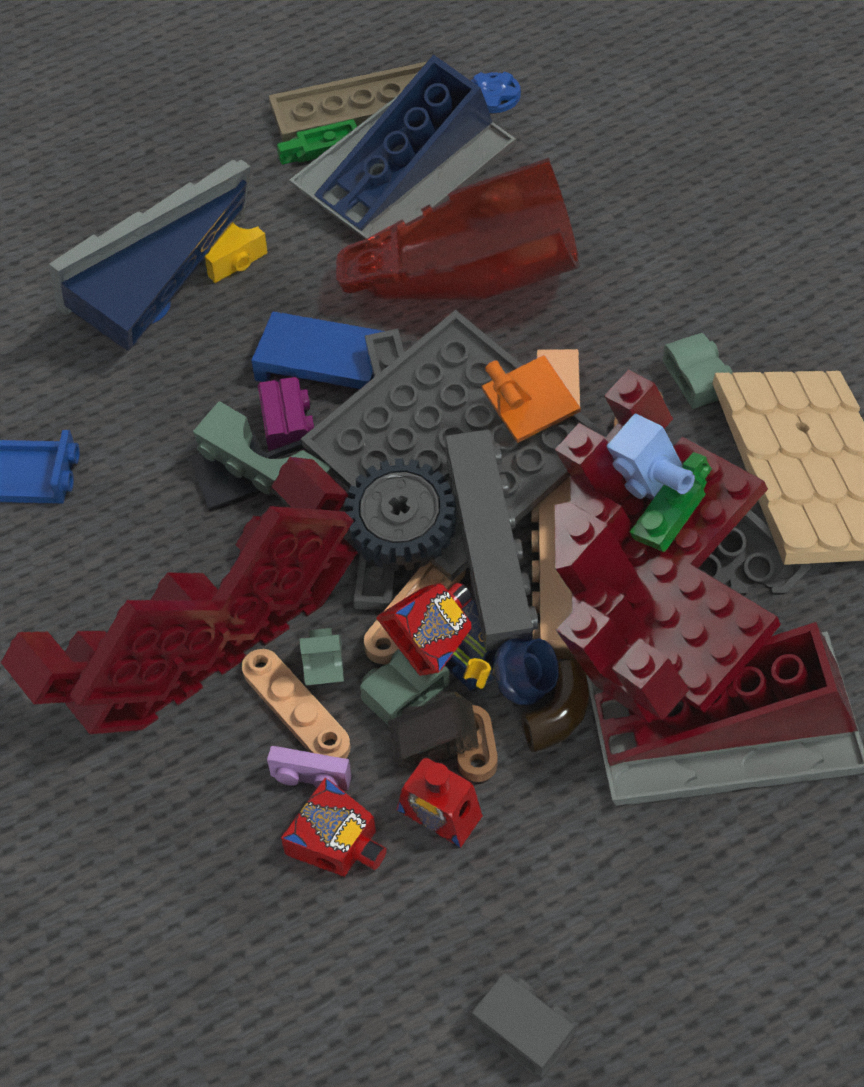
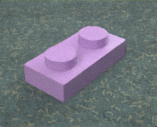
[267,746,351,790]

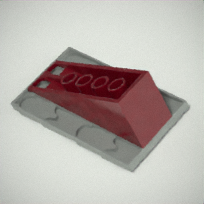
[587,622,864,806]

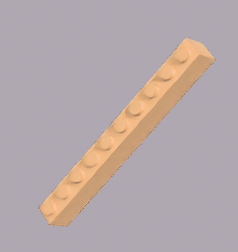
[531,349,580,659]

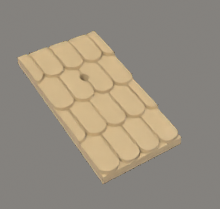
[713,371,864,565]

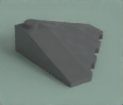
[698,510,812,594]

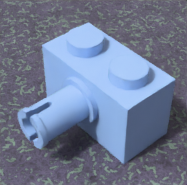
[607,413,695,500]

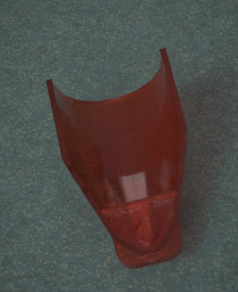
[336,158,580,300]

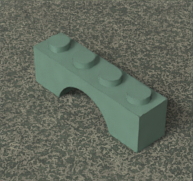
[193,401,335,508]

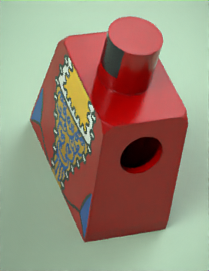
[376,583,472,676]
[397,758,483,848]
[281,778,387,877]

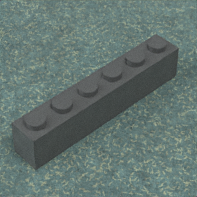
[445,430,538,652]

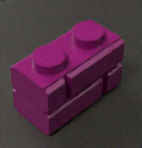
[258,377,314,452]

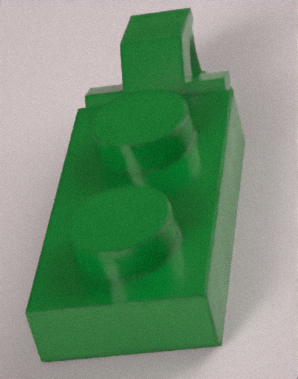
[277,119,357,165]
[630,452,712,552]

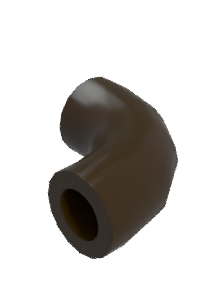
[521,659,590,752]

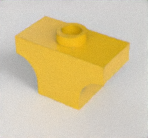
[205,222,267,283]

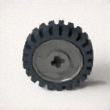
[345,458,456,571]

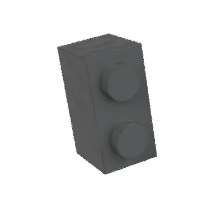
[472,973,575,1080]

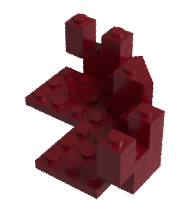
[555,369,781,723]
[0,457,357,734]

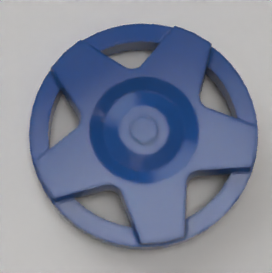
[471,72,521,113]

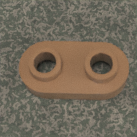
[452,705,498,782]

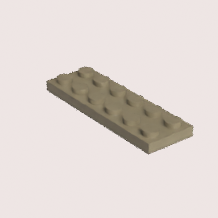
[269,62,427,142]

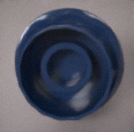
[493,638,559,706]

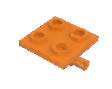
[482,355,581,443]

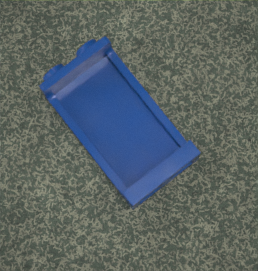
[251,311,384,389]
[0,430,80,504]

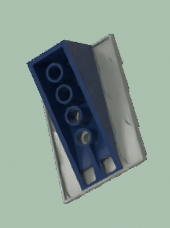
[289,54,517,254]
[49,160,251,351]

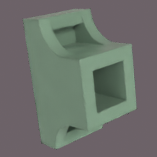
[299,628,345,685]

